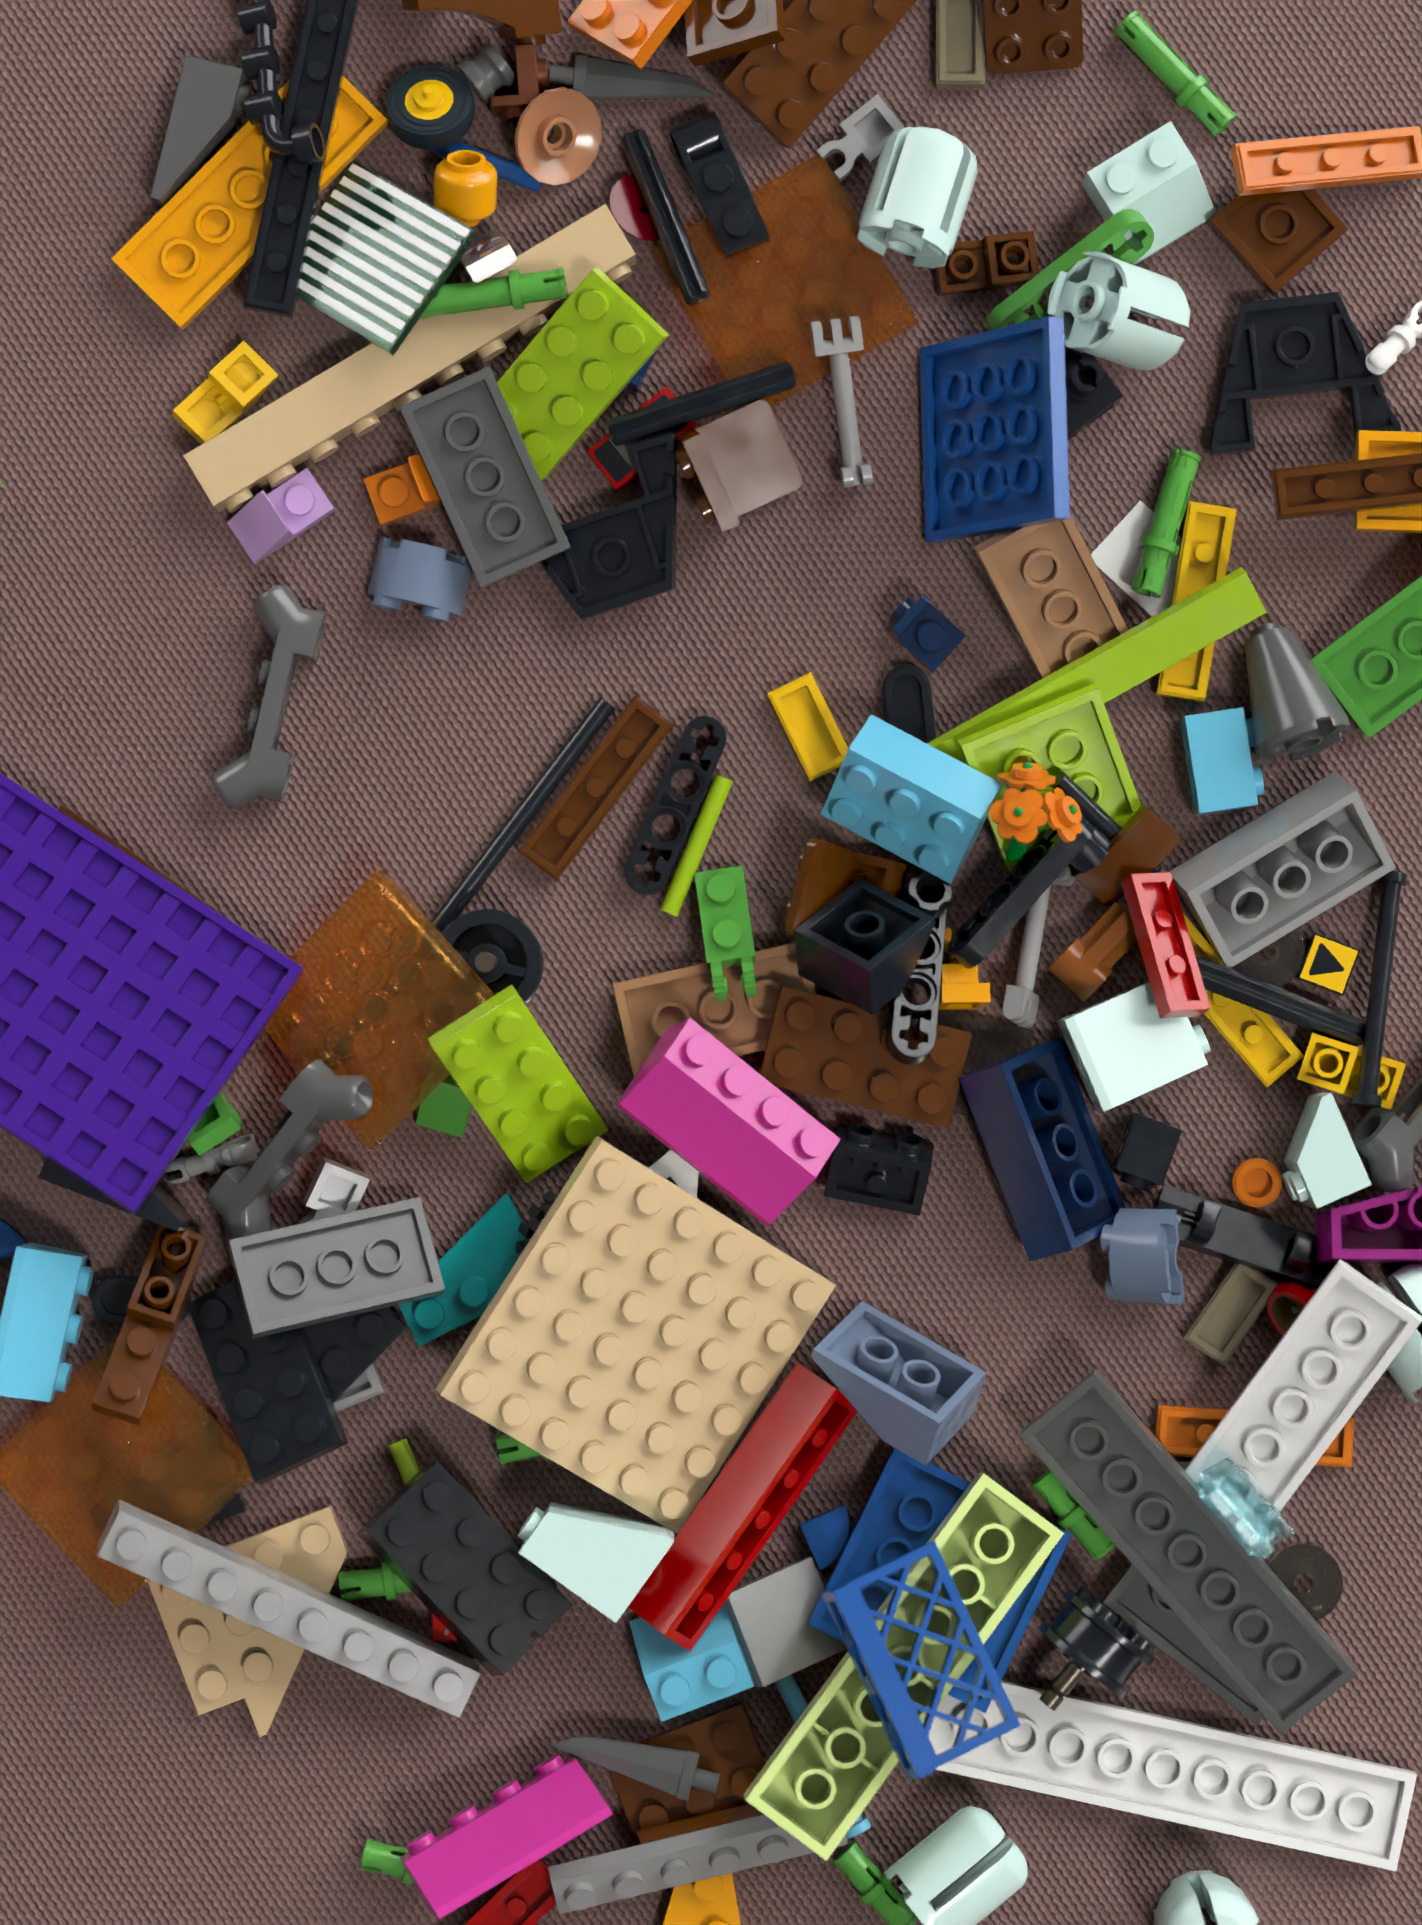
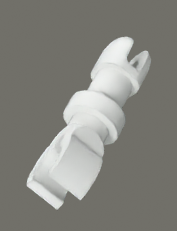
[1365,301,1422,374]

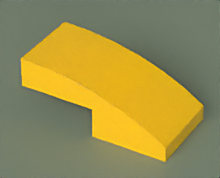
[172,341,278,445]

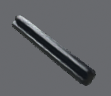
[621,129,710,306]
[607,361,796,446]
[1196,957,1366,1047]

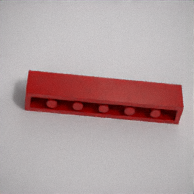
[628,1363,858,1652]

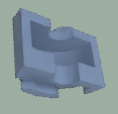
[367,537,472,622]
[1101,1208,1185,1305]

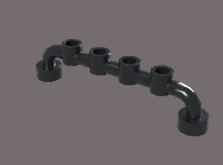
[238,0,325,166]

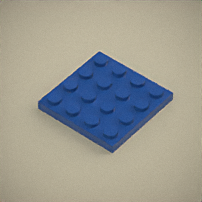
[919,316,1070,543]
[807,1447,1072,1713]

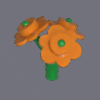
[989,762,1082,862]

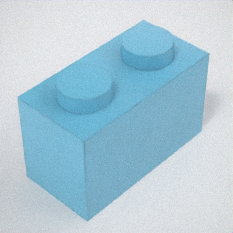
[1179,707,1264,816]

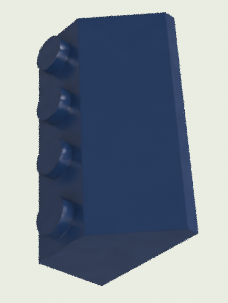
[959,1037,1126,1261]

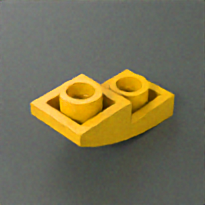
[1297,1033,1406,1111]

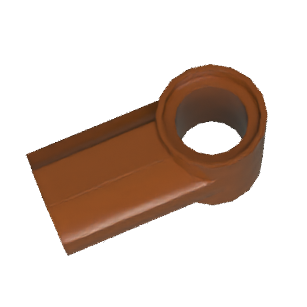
[1047,902,1137,1002]

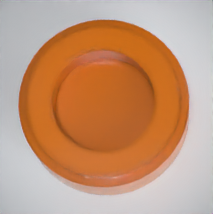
[1231,1158,1282,1207]

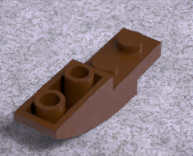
[92,1225,208,1425]

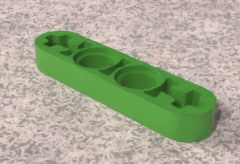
[987,209,1154,331]

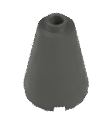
[1244,622,1352,765]

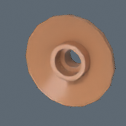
[515,87,602,186]

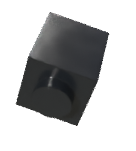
[1111,1113,1183,1191]

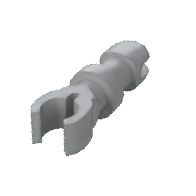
[165,1134,259,1184]

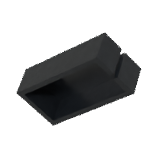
[357,1461,573,1676]

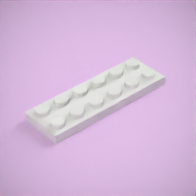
[1185,1259,1422,1548]

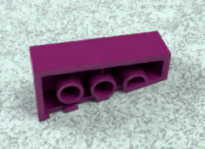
[1315,1186,1422,1263]

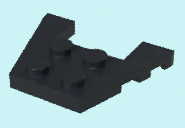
[1209,292,1402,456]
[541,433,677,620]

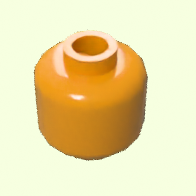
[433,150,498,228]

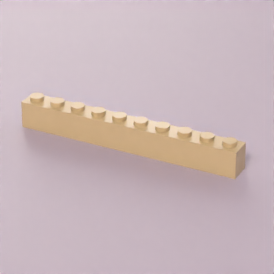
[183,204,637,513]

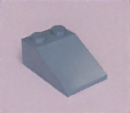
[811,1301,987,1466]

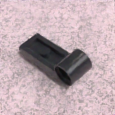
[669,111,770,260]

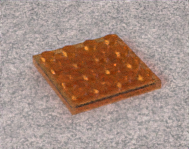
[652,155,919,408]
[264,869,495,1149]
[0,1333,253,1609]

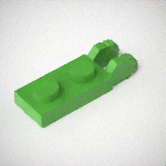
[694,866,758,1002]

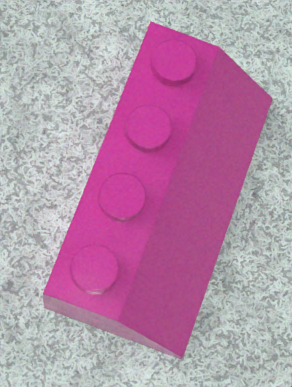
[615,1018,841,1226]
[399,1754,613,1919]

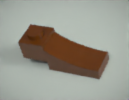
[402,0,562,46]

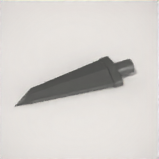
[549,54,718,100]
[549,1735,721,1801]

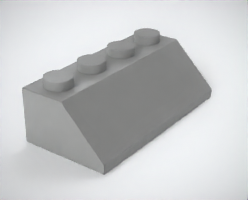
[1169,771,1396,968]

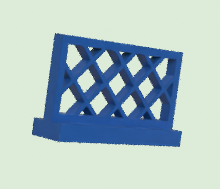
[822,1541,1021,1779]

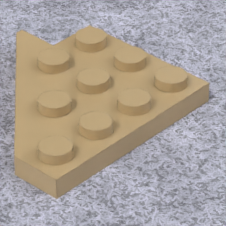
[146,1505,349,1737]

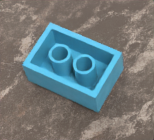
[820,714,1002,884]

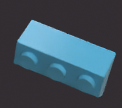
[0,1242,94,1402]

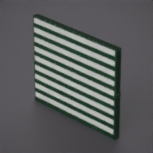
[297,161,478,356]

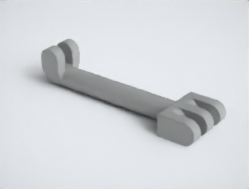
[810,315,873,488]
[1002,866,1075,1029]

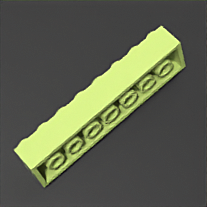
[743,1473,1064,1861]

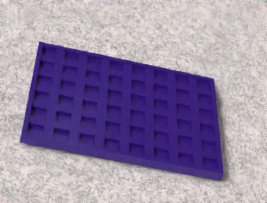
[0,774,303,1215]

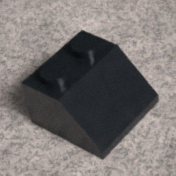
[794,878,935,1015]

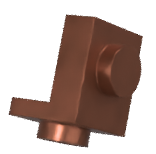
[490,44,549,122]

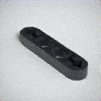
[625,716,727,896]

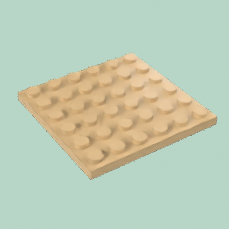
[435,1136,836,1534]

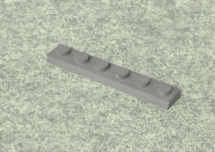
[548,1815,848,1914]

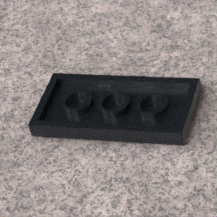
[187,1280,348,1484]

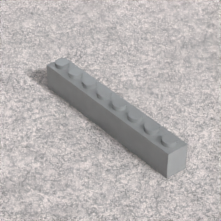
[97,1499,481,1718]

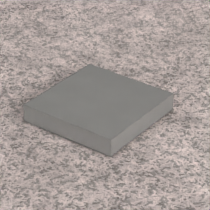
[725,1557,847,1687]

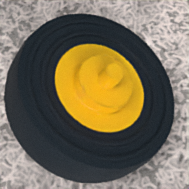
[386,65,475,150]

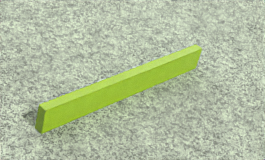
[927,567,1267,764]

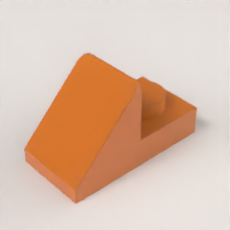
[364,454,443,527]

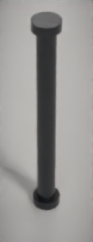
[1351,871,1408,1108]

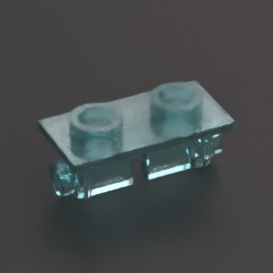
[1194,1456,1294,1561]

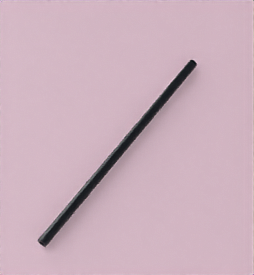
[276,698,615,1130]

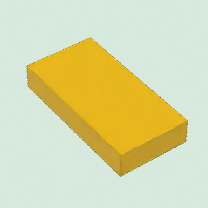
[767,672,849,782]

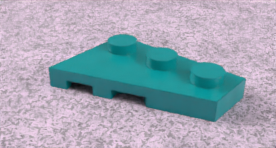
[398,1192,524,1346]

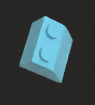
[629,1603,755,1722]

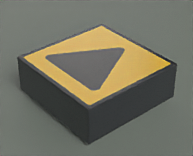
[1295,933,1360,996]

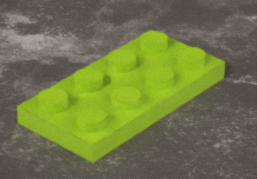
[497,267,669,480]
[428,985,609,1183]

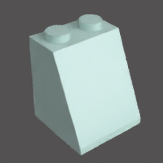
[1057,981,1211,1112]
[517,1502,675,1623]

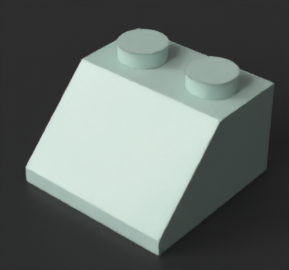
[1082,121,1217,265]
[1281,1092,1372,1209]

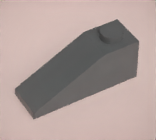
[150,55,253,208]

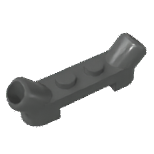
[212,585,327,810]
[205,1059,373,1244]
[1351,1076,1422,1192]

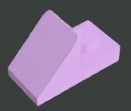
[227,468,336,564]

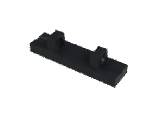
[1155,1185,1336,1289]

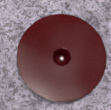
[609,175,677,241]

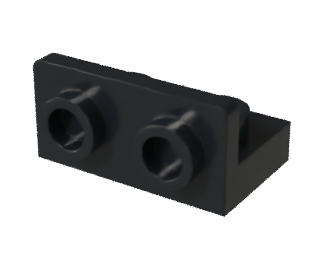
[824,1123,934,1216]

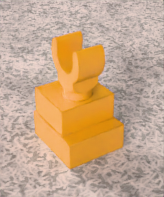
[938,927,991,1010]

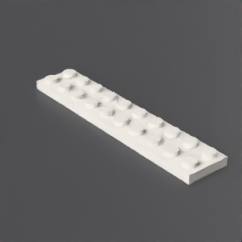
[928,1680,1417,1871]

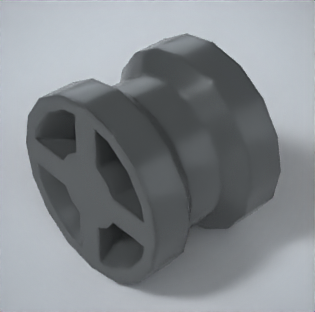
[457,41,517,105]

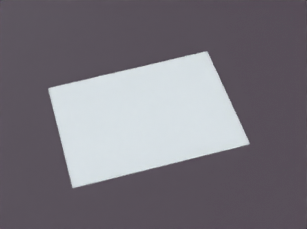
[1091,501,1181,617]

